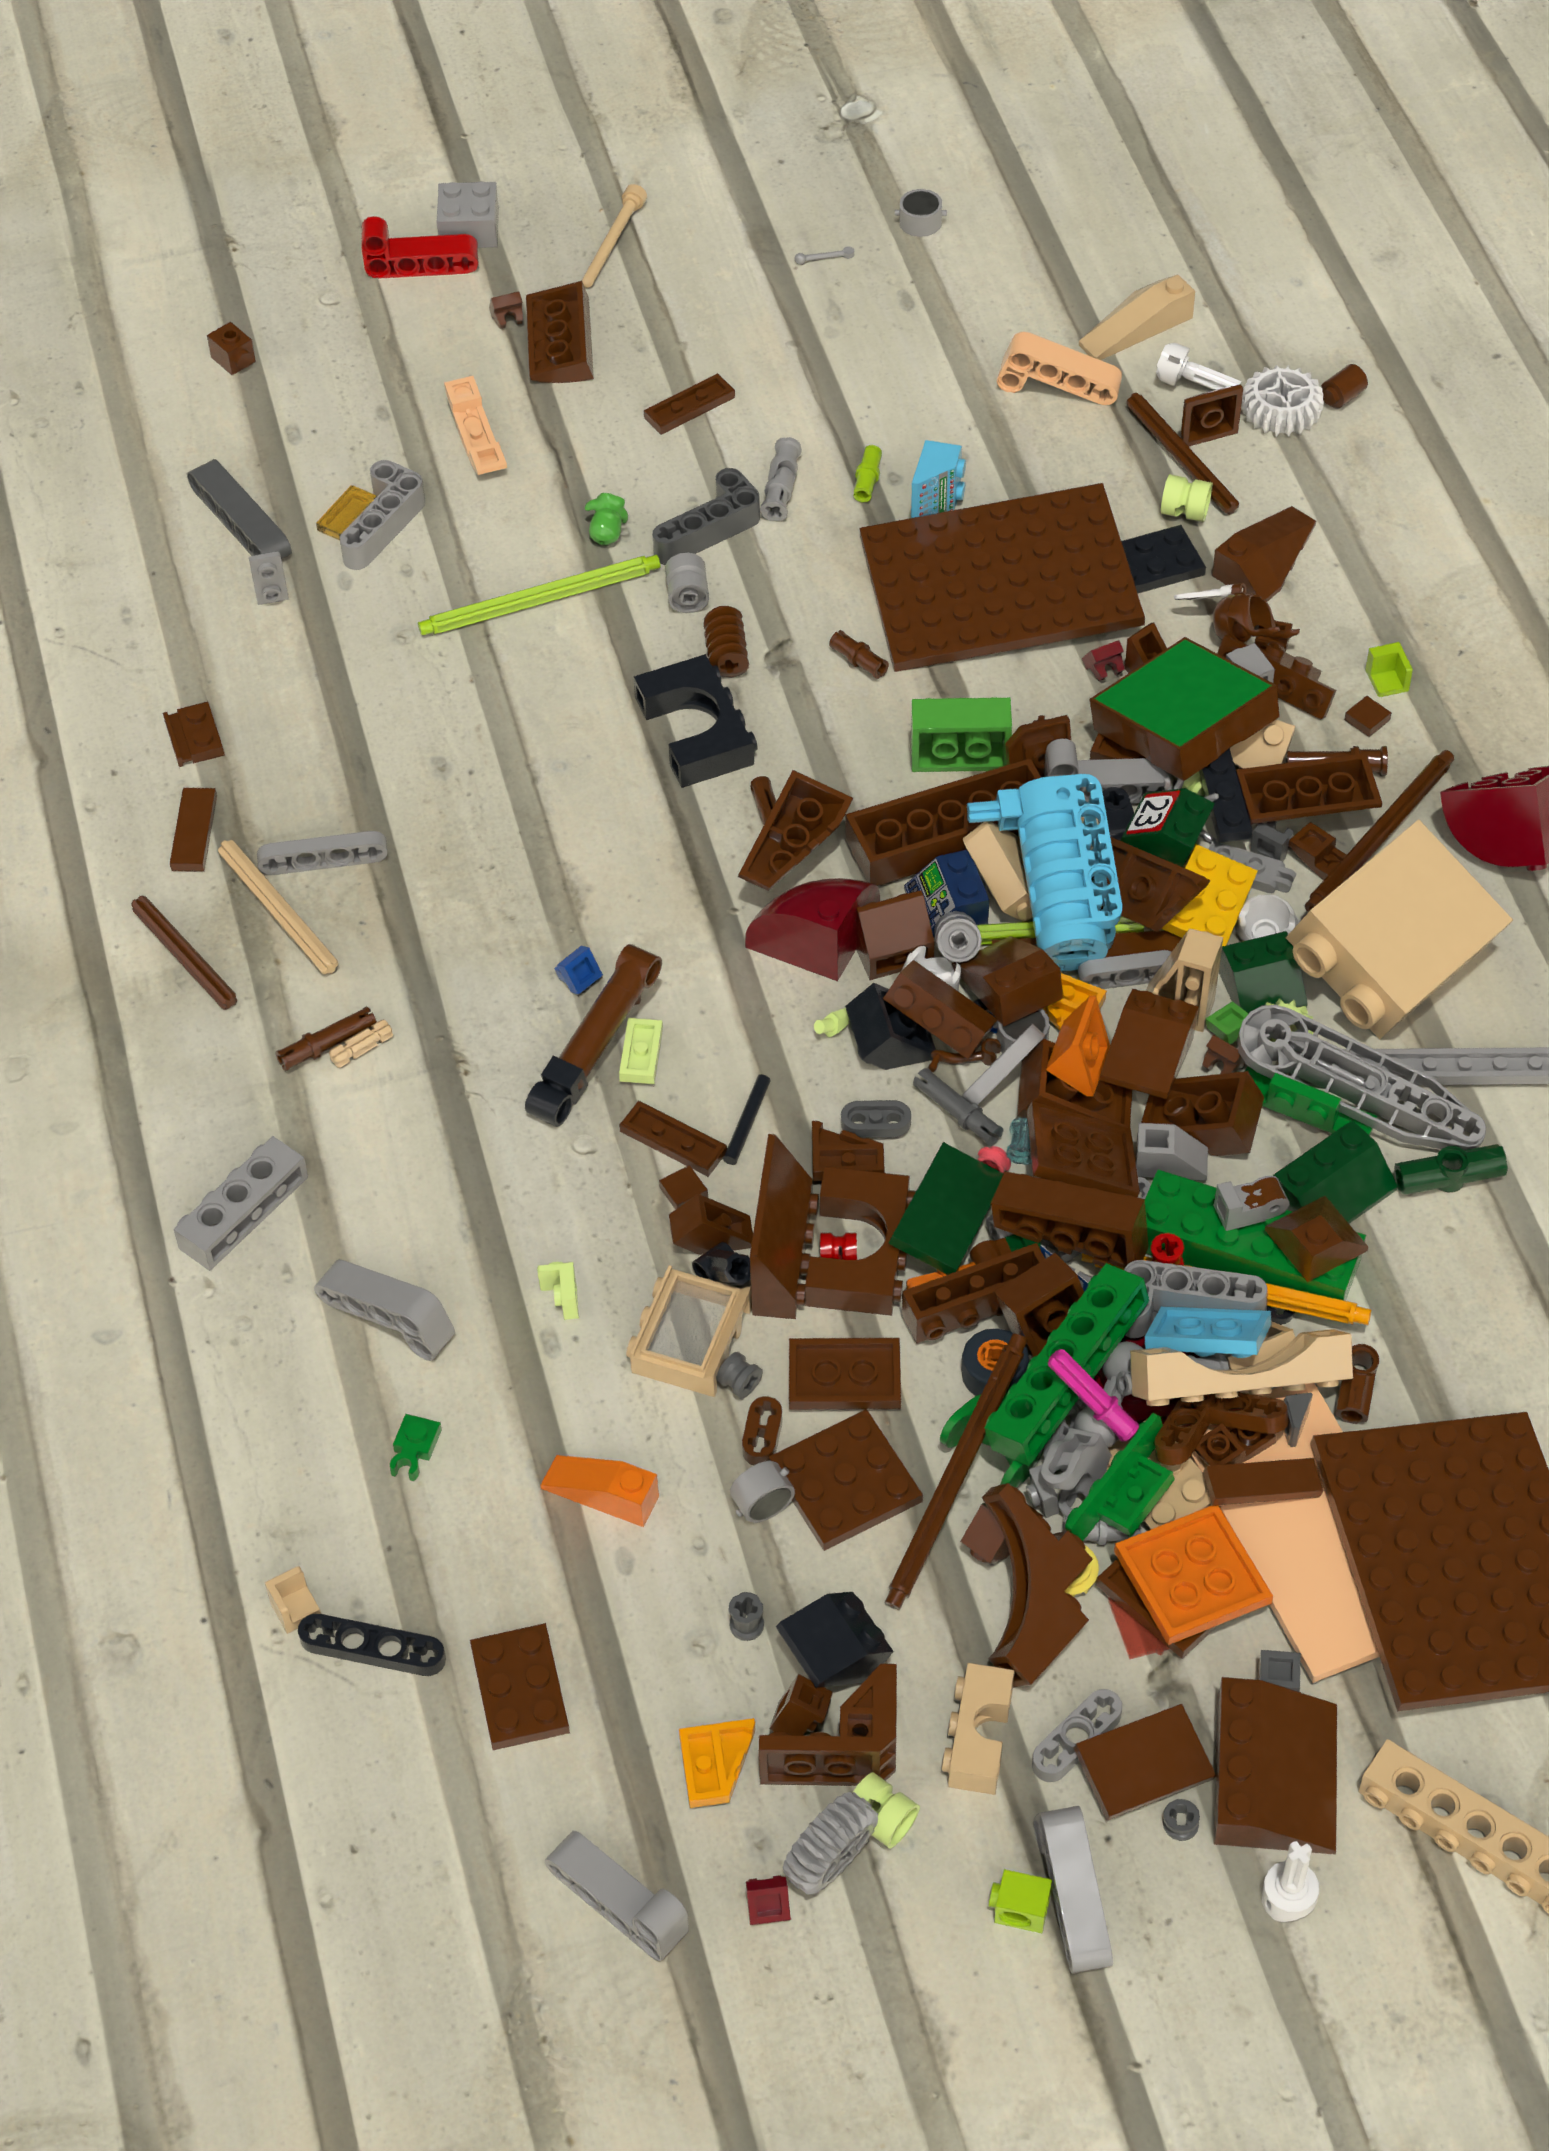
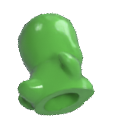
[585,493,628,545]

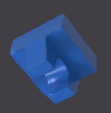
[554,945,603,995]

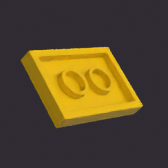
[1161,844,1258,946]

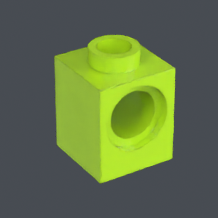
[989,1869,1052,1934]

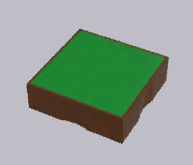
[1089,637,1280,781]

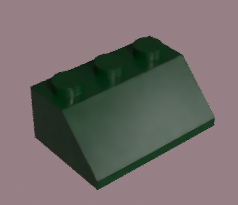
[1273,1120,1398,1224]

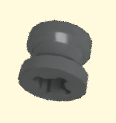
[716,1352,763,1399]

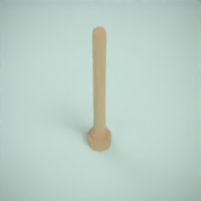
[582,184,647,288]

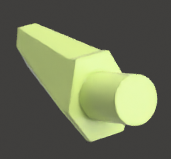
[814,1008,850,1038]

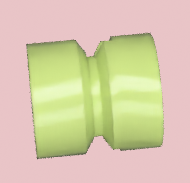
[1161,474,1213,522]
[853,1772,920,1849]

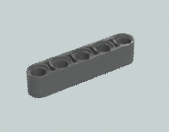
[187,459,292,559]

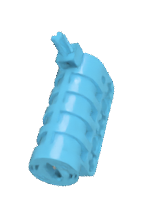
[967,774,1122,971]

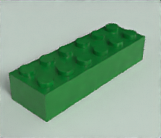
[1145,1169,1366,1301]

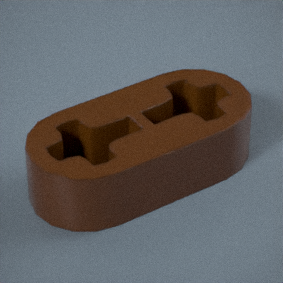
[742,1396,783,1466]

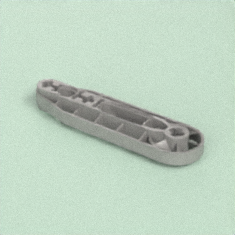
[1237,1005,1486,1150]

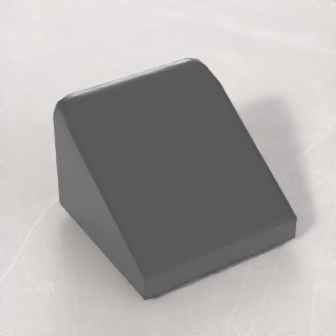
[1284,1393,1313,1447]

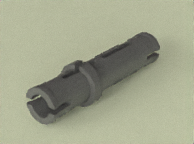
[913,1068,1004,1146]

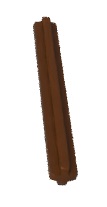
[131,895,237,1010]

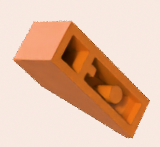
[540,1455,659,1527]

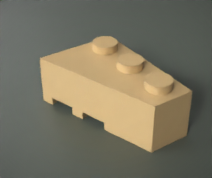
[1146,928,1223,1032]

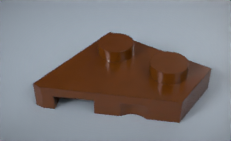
[812,1121,885,1181]

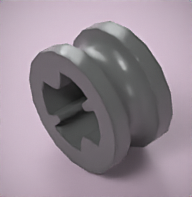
[1163,1799,1200,1841]

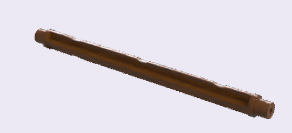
[1305,750,1454,912]
[884,1333,1028,1610]

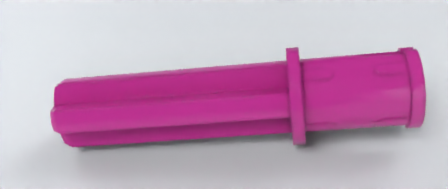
[1048,1349,1139,1442]

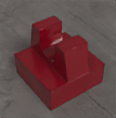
[1082,640,1125,681]
[745,1875,791,1925]

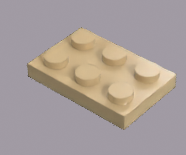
[1106,1418,1212,1530]

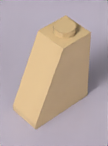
[963,821,1032,922]

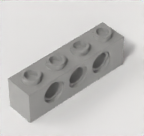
[173,1136,308,1271]

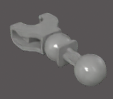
[1041,1342,1143,1516]

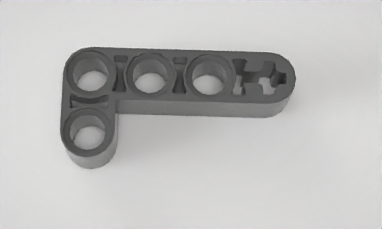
[652,468,760,565]

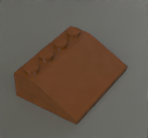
[750,1134,819,1319]
[1214,1677,1337,1855]

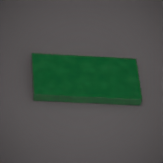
[888,1142,1003,1275]

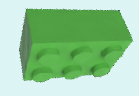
[911,697,1012,772]

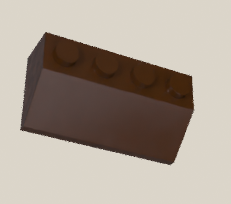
[1236,753,1382,824]

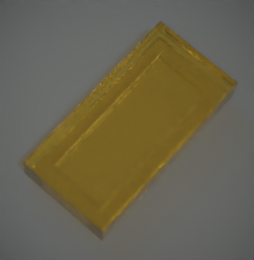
[316,485,377,540]

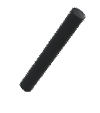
[723,1074,771,1165]

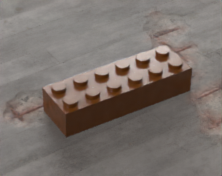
[845,758,1041,886]

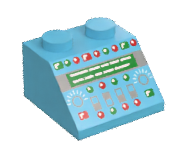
[911,440,966,518]

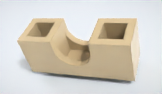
[942,1663,1014,1795]

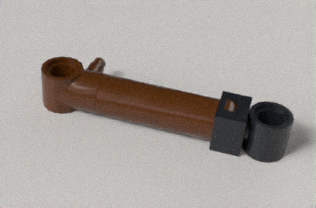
[525,944,662,1127]

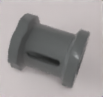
[728,1592,764,1641]

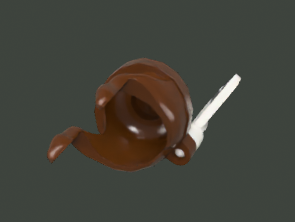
[1174,583,1300,642]

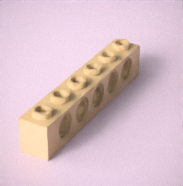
[1359,1739,1549,1914]

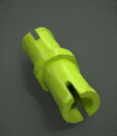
[853,445,882,502]

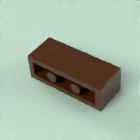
[883,960,997,1059]

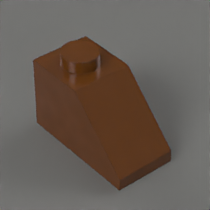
[669,1194,753,1255]
[960,1503,1044,1563]

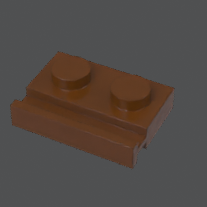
[163,701,225,767]

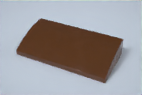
[526,281,594,383]

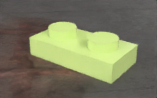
[619,1018,663,1084]

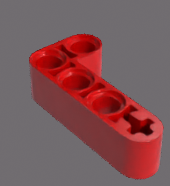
[361,216,478,279]

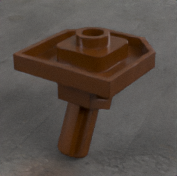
[1005,715,1071,778]

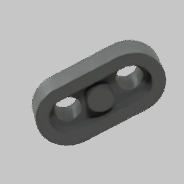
[841,1100,911,1138]

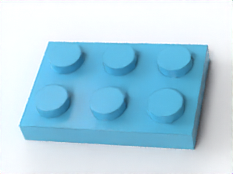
[1145,1306,1271,1358]

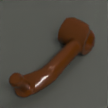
[928,1038,1001,1072]

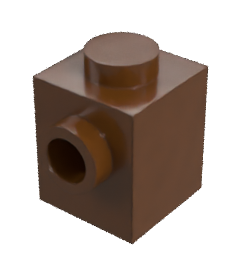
[207,321,256,375]

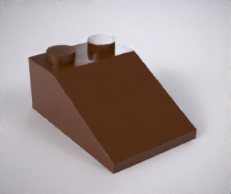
[952,936,1063,1027]
[1099,988,1199,1099]
[1017,1038,1133,1128]
[1141,1071,1264,1156]

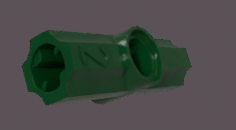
[1394,1144,1508,1195]

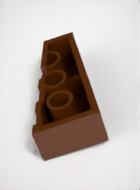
[991,1171,1149,1269]

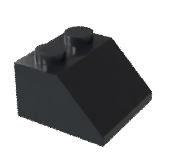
[845,983,936,1070]
[776,1592,894,1688]

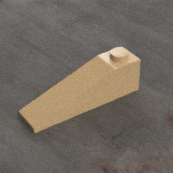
[1079,274,1195,360]

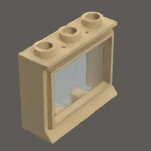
[626,1265,752,1397]

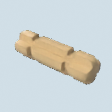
[329,1019,393,1068]

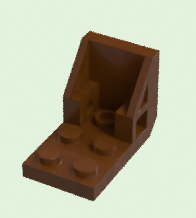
[759,1664,897,1786]

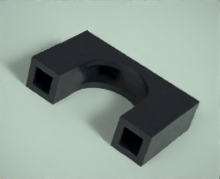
[633,654,758,788]

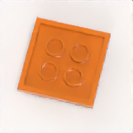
[1114,1505,1273,1645]

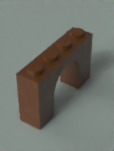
[805,1167,916,1316]

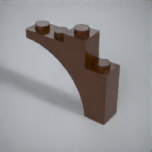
[982,1483,1093,1688]

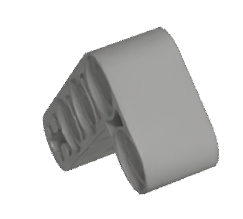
[340,460,425,570]
[1044,739,1174,803]
[314,1259,455,1361]
[1124,1260,1268,1338]
[1034,1806,1113,1974]
[545,1831,689,1961]

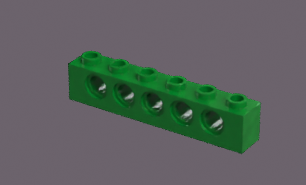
[984,1263,1150,1466]

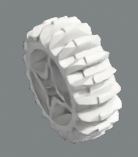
[1241,365,1324,437]

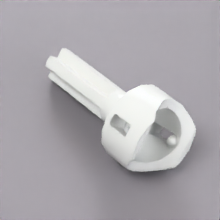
[1156,343,1241,390]
[1262,1841,1319,1922]

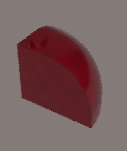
[1440,766,1549,871]
[745,878,880,982]

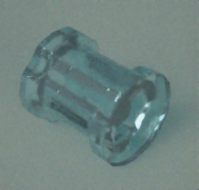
[1006,1118,1032,1165]

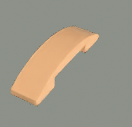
[444,376,507,475]

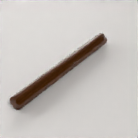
[1126,393,1239,515]

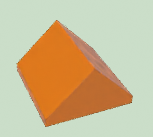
[1046,996,1110,1096]

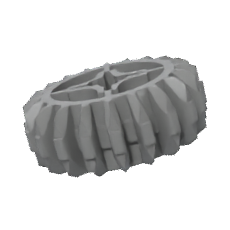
[783,1792,878,1895]

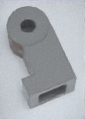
[1214,1175,1290,1231]

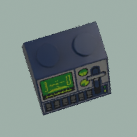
[904,850,989,937]

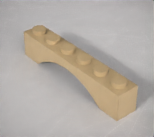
[1130,1329,1353,1406]

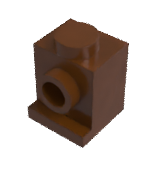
[769,1674,833,1736]

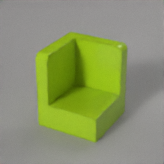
[1365,642,1413,697]

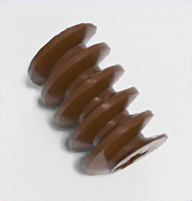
[703,606,749,678]

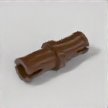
[829,630,889,679]

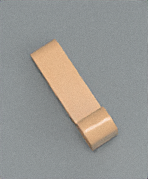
[997,332,1122,405]

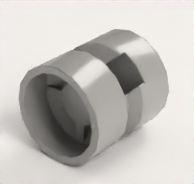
[665,553,709,613]
[934,911,982,963]

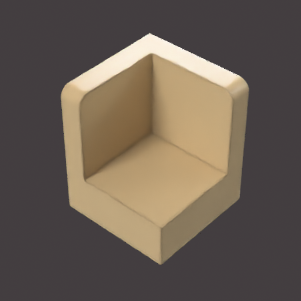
[265,1566,321,1634]

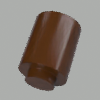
[1321,364,1368,408]

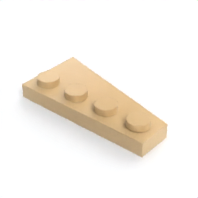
[1230,720,1296,769]

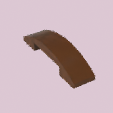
[1289,822,1364,880]

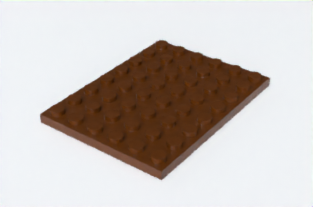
[859,483,1145,672]
[1310,1412,1549,1712]

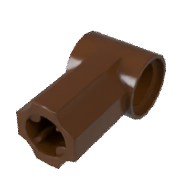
[1335,1344,1379,1424]

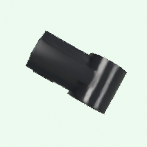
[692,1242,751,1286]

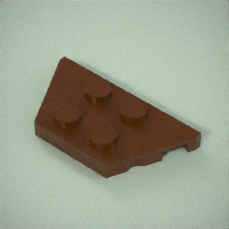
[1101,837,1210,932]

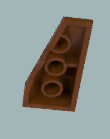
[1212,506,1316,602]
[738,770,853,891]

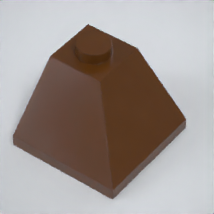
[1180,384,1243,447]
[1265,1196,1368,1282]

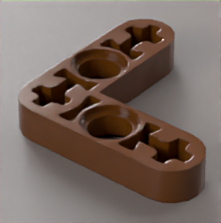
[1155,1392,1289,1465]

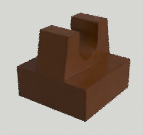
[489,291,523,329]
[1202,1035,1246,1074]

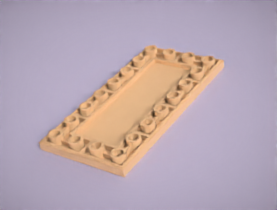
[1180,1383,1380,1683]

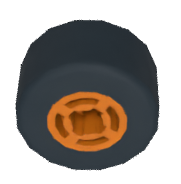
[961,1328,1029,1396]

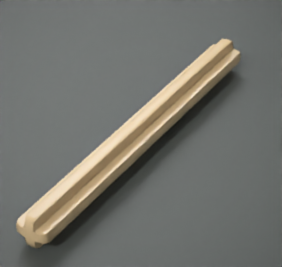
[218,840,338,975]

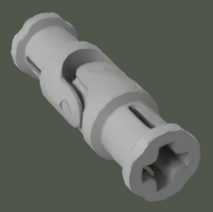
[760,437,802,521]

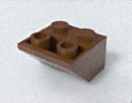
[856,890,935,980]

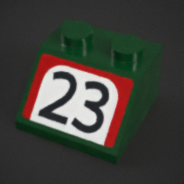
[1120,788,1215,867]

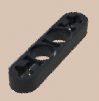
[298,1614,446,1676]

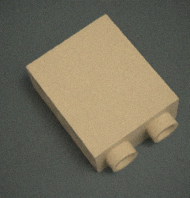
[1286,819,1513,1040]

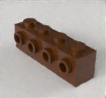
[902,1243,1045,1344]

